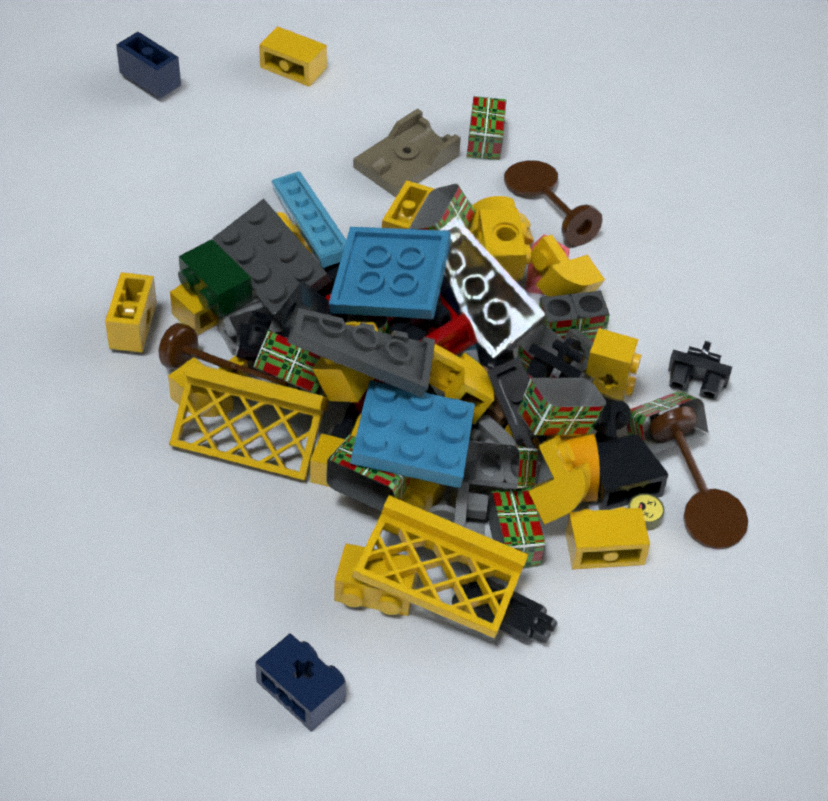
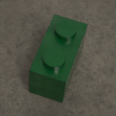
[178,239,252,319]

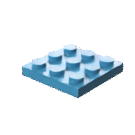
[329,226,451,319]
[350,380,475,488]

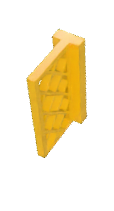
[169,362,329,480]
[352,495,529,638]

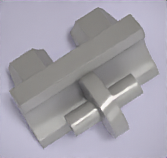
[428,481,488,536]

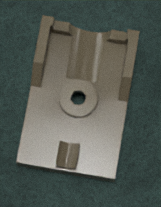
[353,108,461,198]

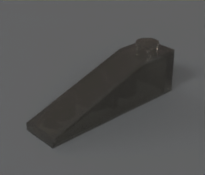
[439,217,546,359]

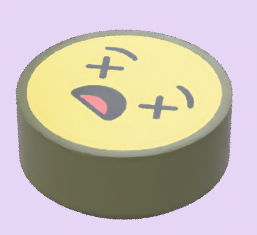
[628,494,665,530]

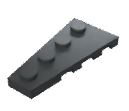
[287,308,435,397]

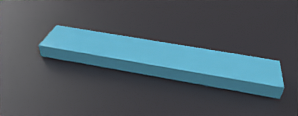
[271,171,346,268]

